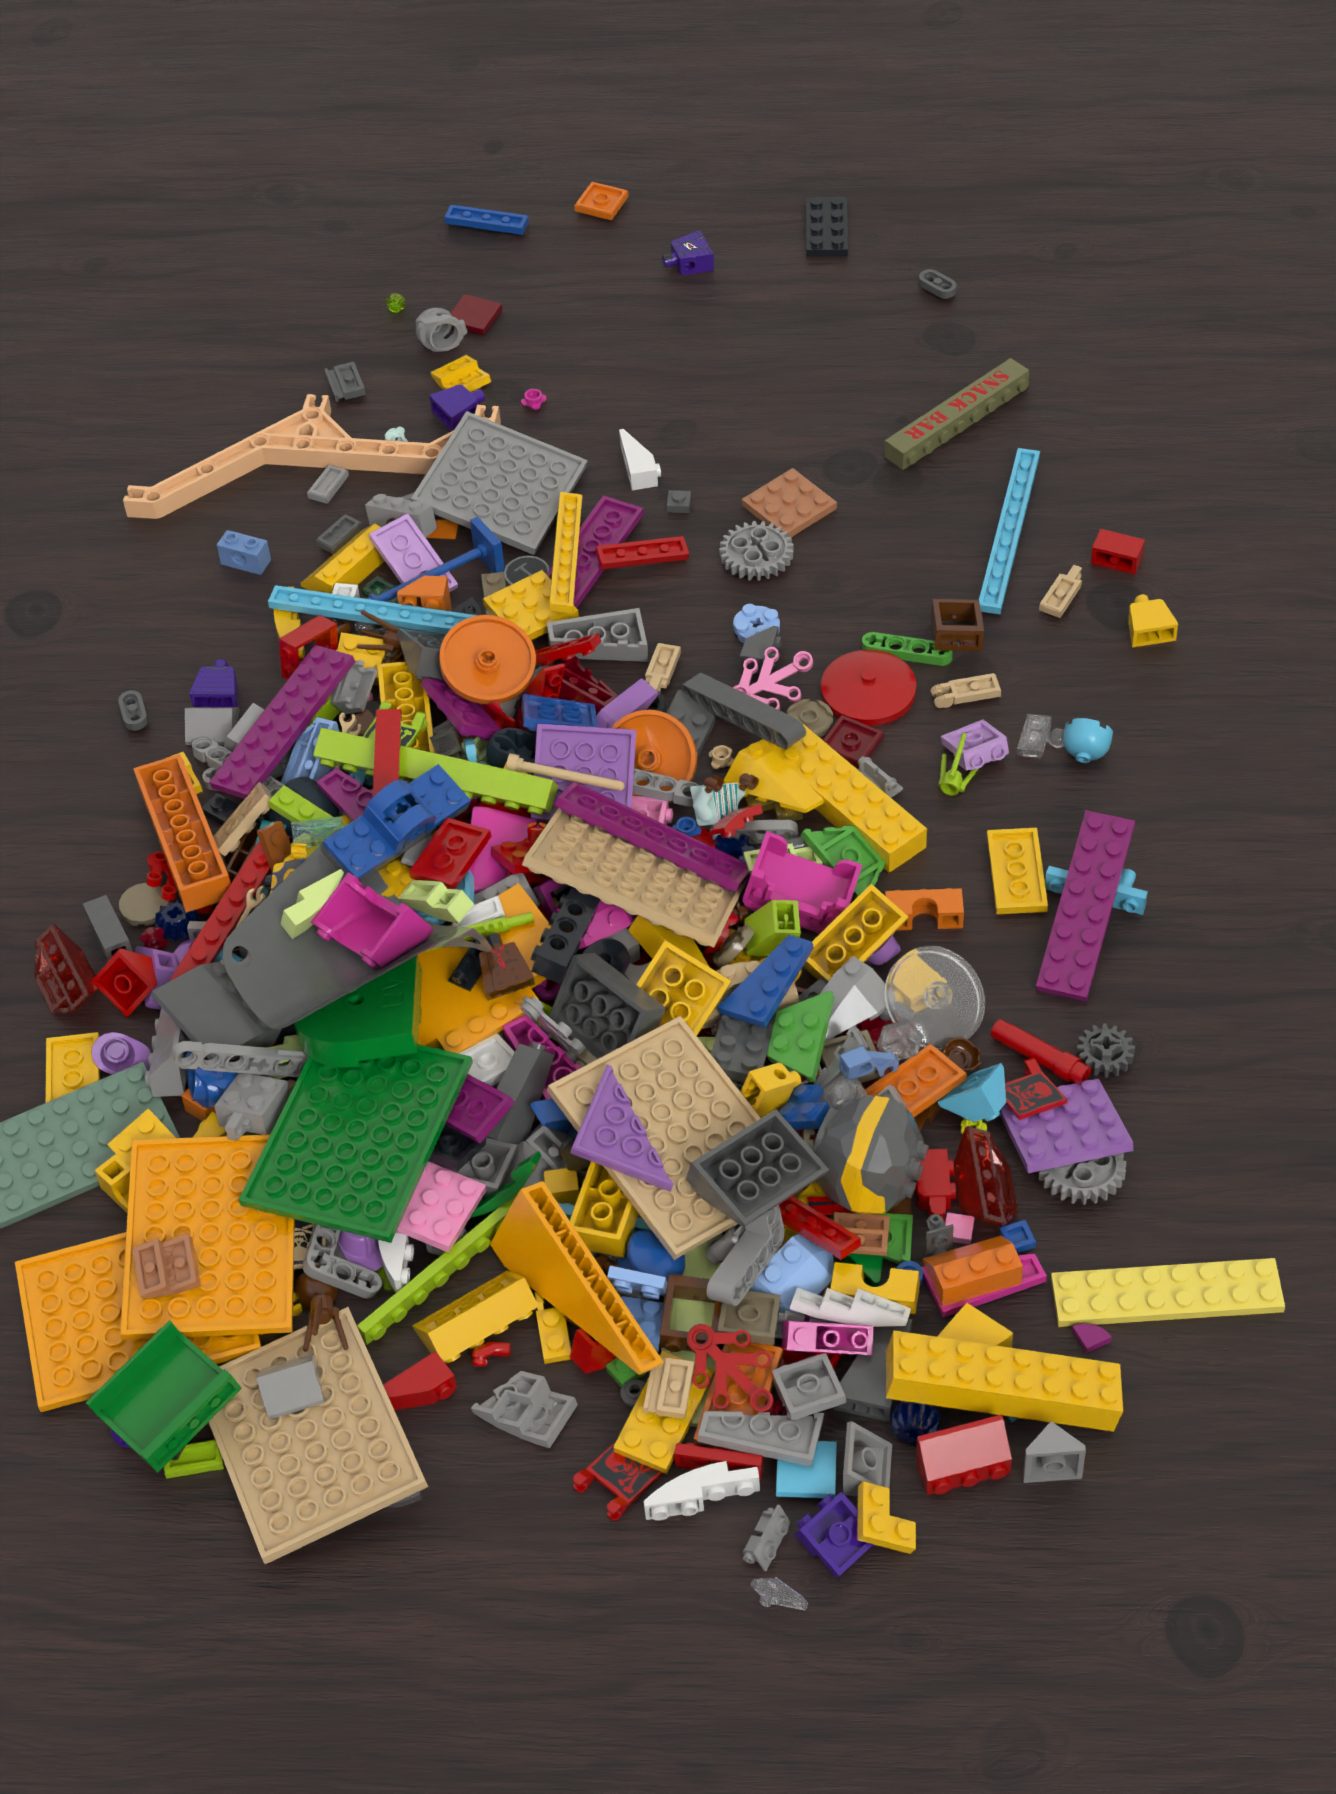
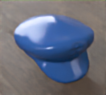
[618,1230,685,1282]

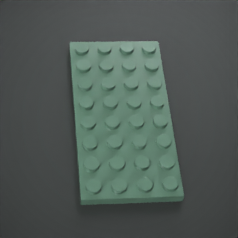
[0,1062,180,1229]

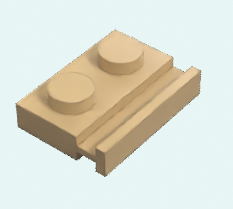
[643,1358,695,1419]

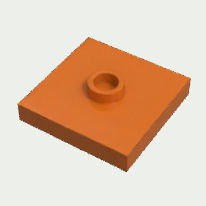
[574,182,629,220]

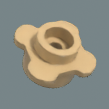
[709,745,734,769]

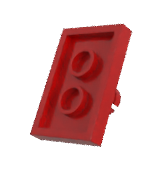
[409,818,492,889]
[491,822,546,874]

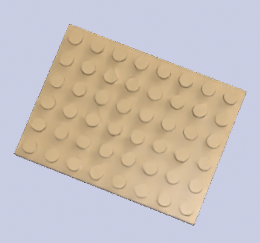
[522,808,748,947]
[547,1016,761,1260]
[209,1307,428,1564]

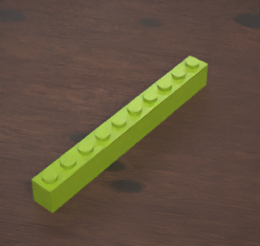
[313,728,558,816]

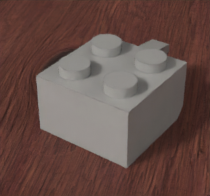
[214,1073,290,1141]

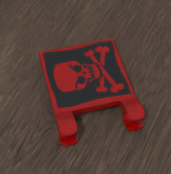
[1005,1058,1067,1120]
[573,1441,664,1521]

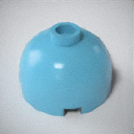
[1063,718,1113,763]

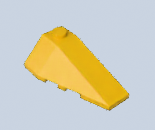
[724,742,824,813]

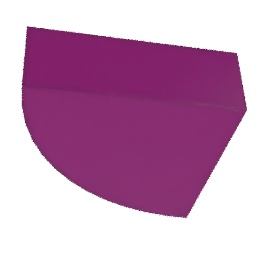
[1072,1324,1112,1353]

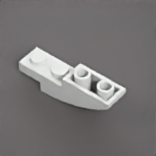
[378,1231,414,1293]
[644,1461,760,1521]

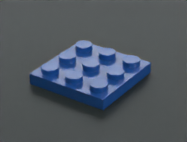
[522,694,598,732]

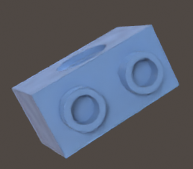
[217,530,271,575]

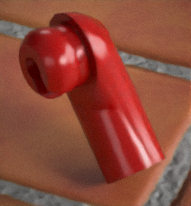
[471,1342,511,1367]

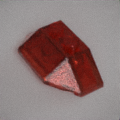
[34,924,97,1015]
[953,1126,1018,1226]

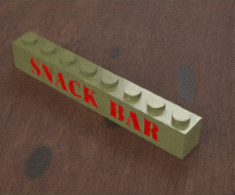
[884,358,1030,470]

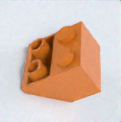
[397,575,452,611]

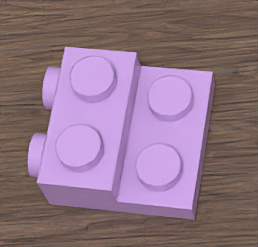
[941,719,1009,771]

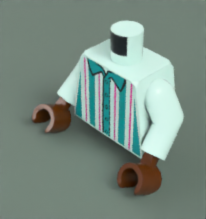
[690,773,759,840]

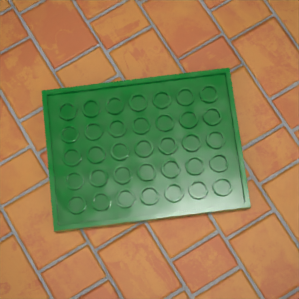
[238,1044,473,1243]

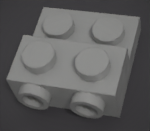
[772,1353,846,1421]

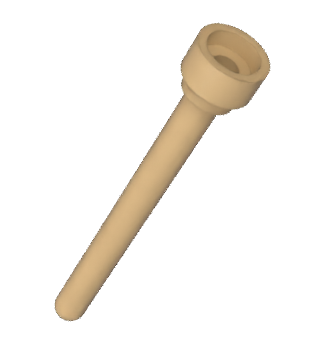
[506,753,625,791]

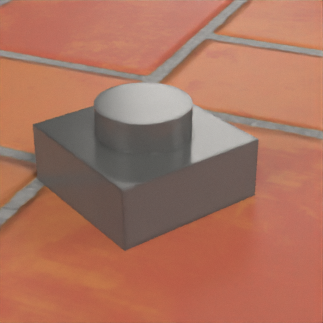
[667,490,691,513]

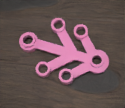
[733,647,813,710]

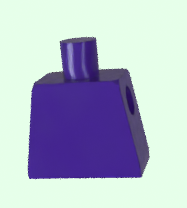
[429,384,485,432]

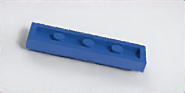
[444,205,529,235]

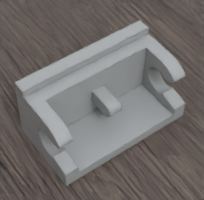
[330,661,378,714]

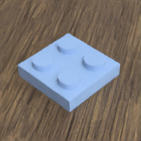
[607,1266,668,1300]

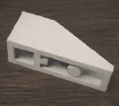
[619,429,661,490]

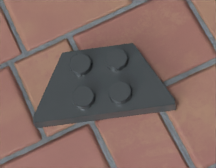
[667,690,715,757]

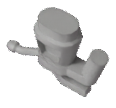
[706,1224,746,1265]

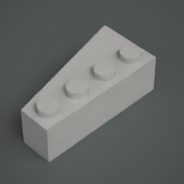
[547,608,648,662]

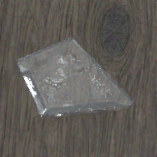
[750,1577,809,1610]

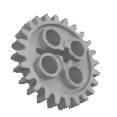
[719,521,794,581]
[1037,1153,1126,1205]

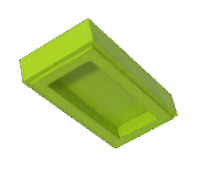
[164,1440,224,1479]

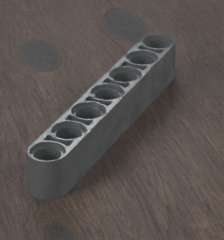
[680,672,806,750]

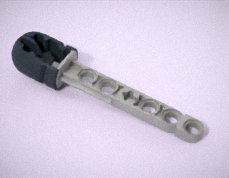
[486,728,699,806]

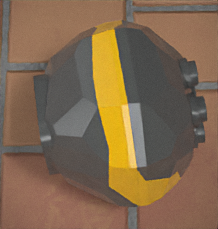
[813,1095,929,1215]

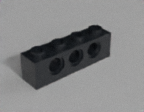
[531,887,600,984]

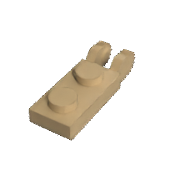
[930,673,1001,709]

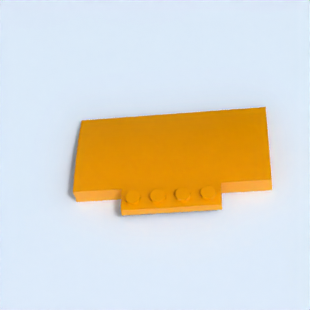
[418,883,551,1053]

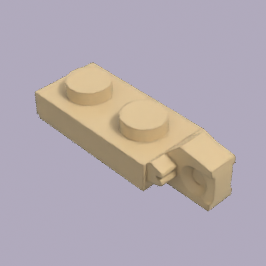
[1039,565,1082,618]
[645,643,681,692]

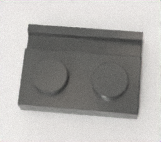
[324,362,366,402]

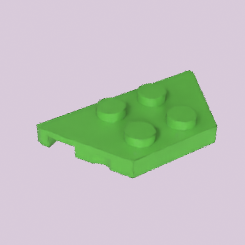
[800,826,885,900]
[767,991,835,1083]

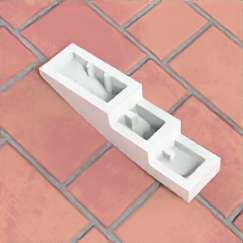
[789,1287,911,1327]

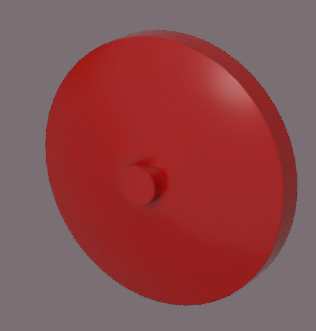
[821,650,916,726]

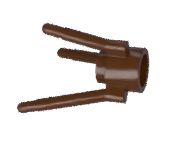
[357,610,402,652]
[303,1294,349,1352]

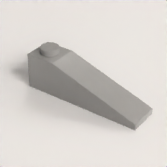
[820,956,896,1041]

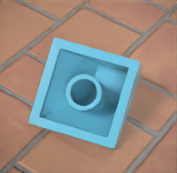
[938,1063,1006,1122]

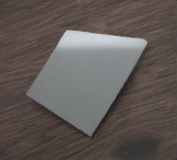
[471,1371,578,1448]

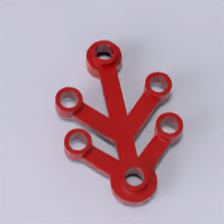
[146,852,213,914]
[687,1324,774,1412]

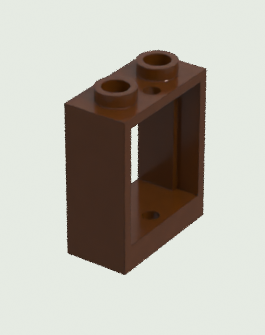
[930,599,984,651]
[660,1274,722,1355]

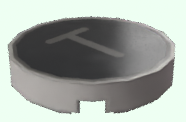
[504,556,549,586]

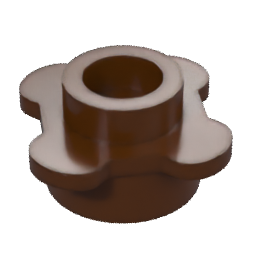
[732,900,748,930]

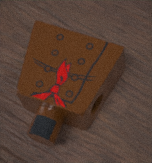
[479,933,535,1001]

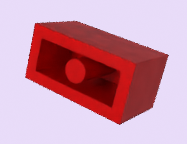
[1091,529,1145,574]

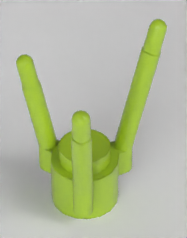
[938,733,978,796]

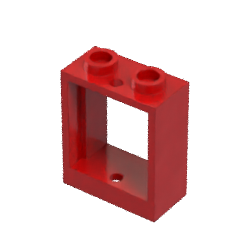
[279,615,338,680]

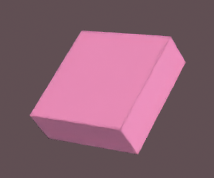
[945,1213,975,1245]

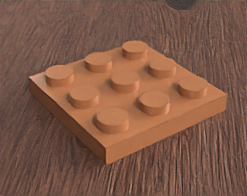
[742,468,837,537]

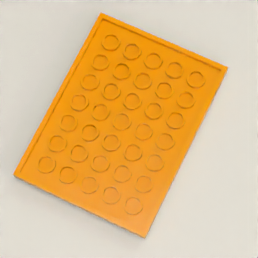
[120,1135,295,1340]
[15,1232,262,1412]

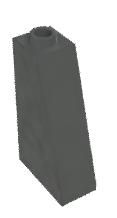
[83,895,133,963]
[487,1042,554,1145]
[834,1319,912,1422]

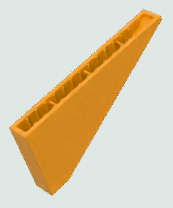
[490,1181,664,1375]

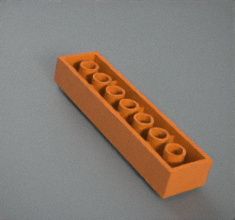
[133,754,231,913]

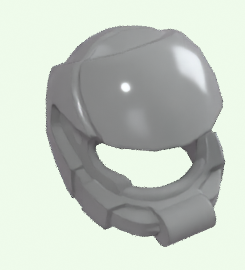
[415,308,467,352]

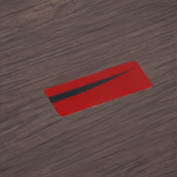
[807,1197,855,1215]

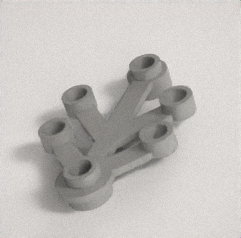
[519,996,586,1063]

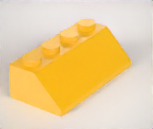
[300,523,385,594]
[803,884,909,982]
[412,1270,539,1363]

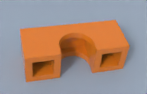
[885,888,964,931]

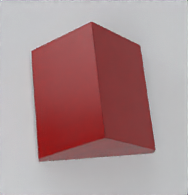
[91,949,157,1017]

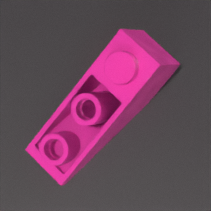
[781,1320,874,1355]

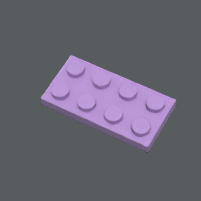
[369,513,458,592]

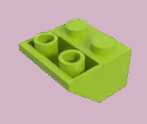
[744,900,801,957]

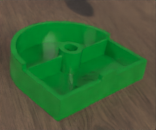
[294,955,422,1068]

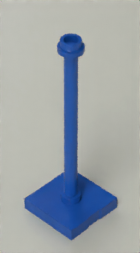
[366,516,505,602]

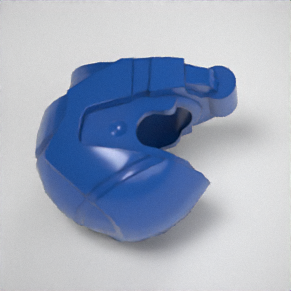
[186,1052,238,1108]

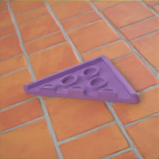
[570,1064,674,1192]

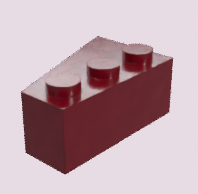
[558,656,618,716]

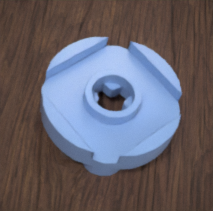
[733,604,780,643]

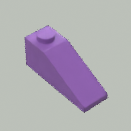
[596,678,659,728]

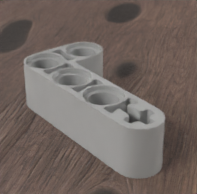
[707,1205,785,1306]

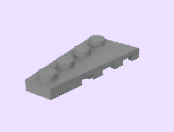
[697,1411,824,1467]

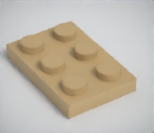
[213,781,272,856]

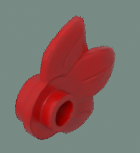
[481,700,517,729]

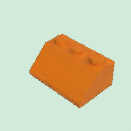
[923,1236,1023,1307]

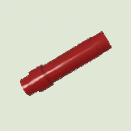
[991,1019,1091,1085]

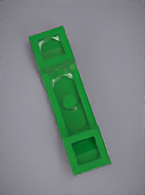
[470,1151,542,1218]

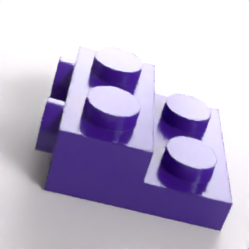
[794,1492,873,1578]

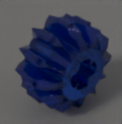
[155,899,198,942]
[891,1401,941,1444]

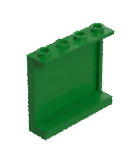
[86,1320,242,1473]

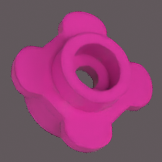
[521,389,547,410]

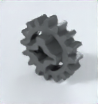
[1076,1024,1135,1078]

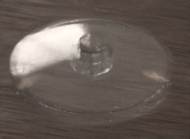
[885,946,985,1050]

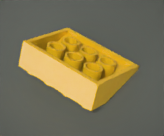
[636,940,732,1036]

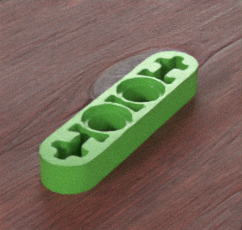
[862,632,953,666]

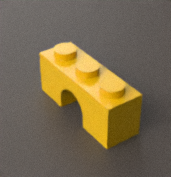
[95,1154,130,1213]
[830,1262,920,1314]

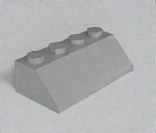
[145,1008,192,1097]

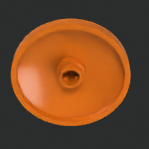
[439,615,536,704]
[611,710,697,803]

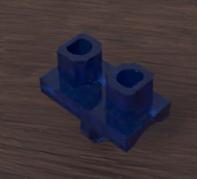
[715,834,758,863]

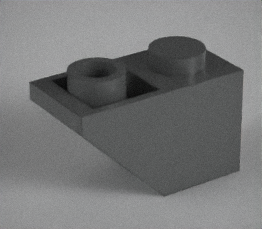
[740,626,782,675]

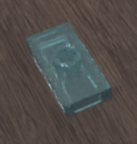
[291,816,343,847]

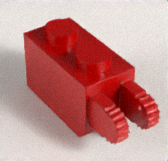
[915,1149,956,1222]

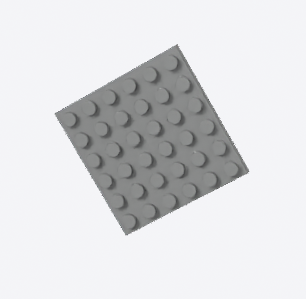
[411,411,588,555]

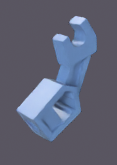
[838,1046,899,1081]

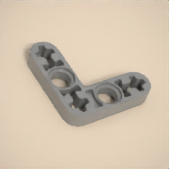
[303,1224,382,1299]

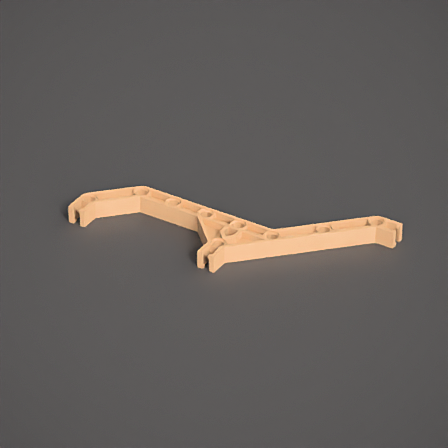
[123,394,501,519]

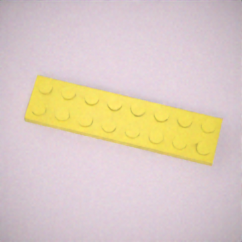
[1051,1258,1285,1327]

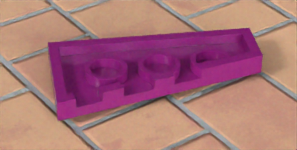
[316,768,373,822]

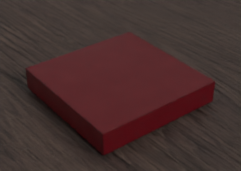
[450,294,502,335]
[823,715,884,768]

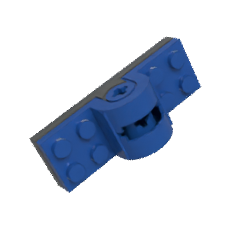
[321,764,471,883]

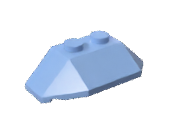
[281,717,339,785]
[749,1234,834,1313]

